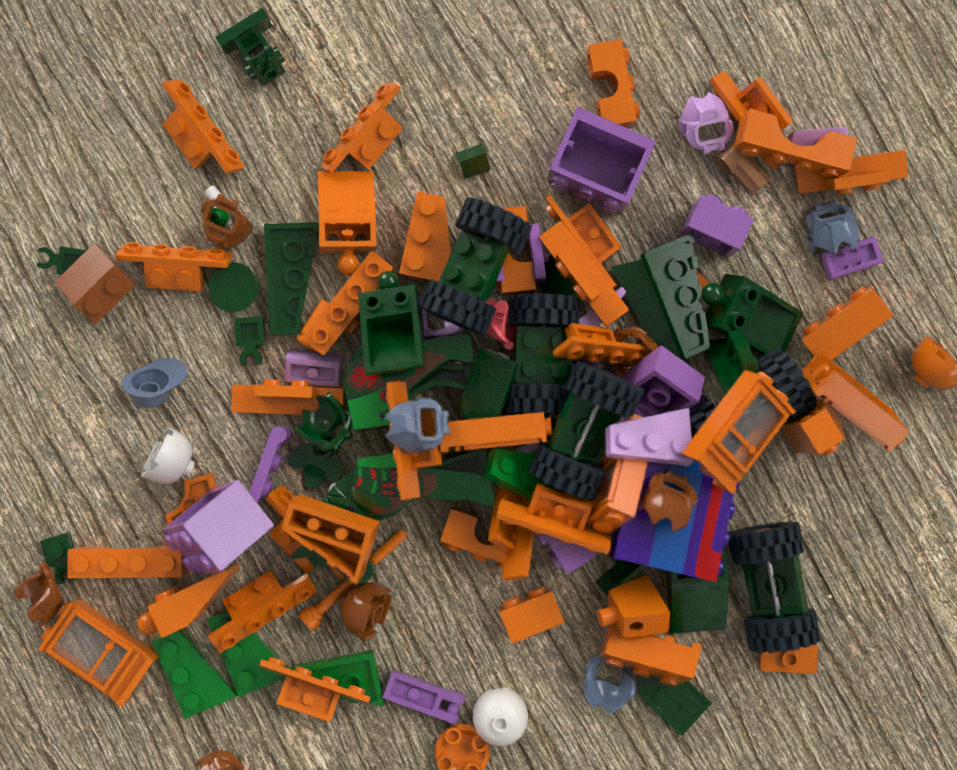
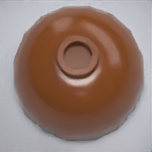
[339,582,392,641]

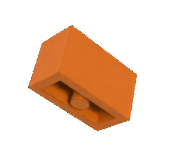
[499,586,565,644]

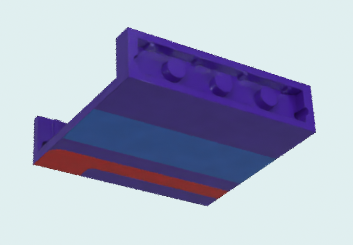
[608,460,741,582]

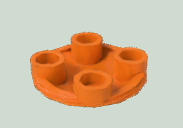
[434,724,490,770]

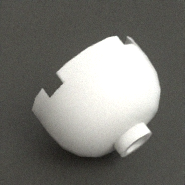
[141,427,195,484]
[472,688,528,747]

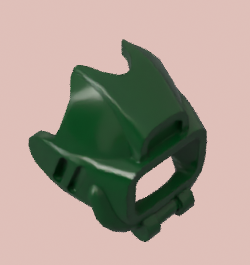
[294,392,353,451]

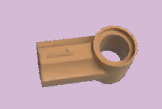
[715,139,771,196]

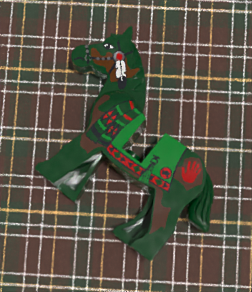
[291,333,494,584]

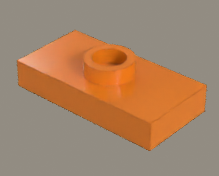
[758,644,818,674]

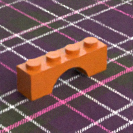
[733,109,857,178]
[68,545,190,578]

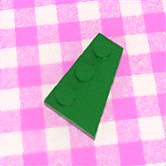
[484,449,562,500]
[207,610,289,697]
[152,629,238,719]
[290,650,385,706]

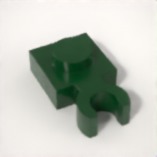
[36,246,87,275]
[235,317,266,366]
[40,532,78,585]

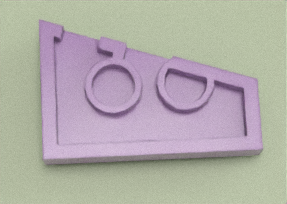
[605,408,693,466]

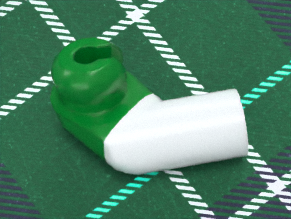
[204,185,230,227]

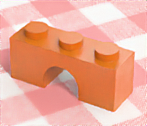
[586,39,640,129]
[495,206,536,296]
[440,507,506,569]

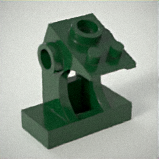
[215,8,286,86]

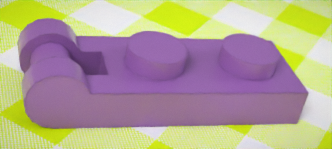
[249,426,291,502]
[383,669,466,724]

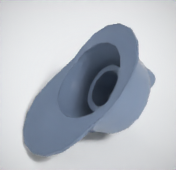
[122,358,187,409]

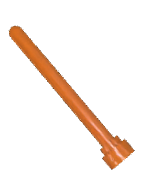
[298,529,407,631]

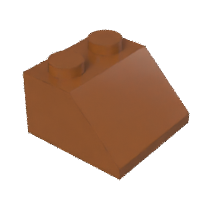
[55,243,137,325]

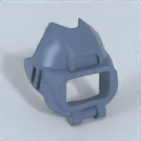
[806,200,860,255]
[385,398,450,454]
[584,654,635,714]

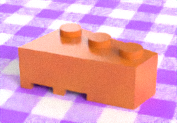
[399,191,451,283]
[801,284,894,360]
[781,398,844,456]
[281,494,380,584]
[599,623,702,687]

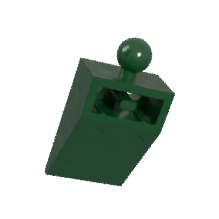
[358,271,424,376]
[701,274,803,356]
[666,549,729,634]

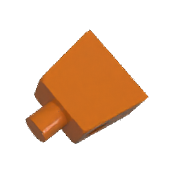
[596,575,670,638]

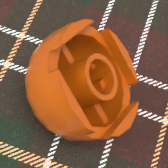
[911,336,957,390]

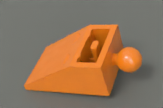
[318,171,377,275]
[137,563,240,638]

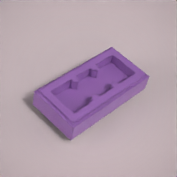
[528,223,549,285]
[820,236,884,280]

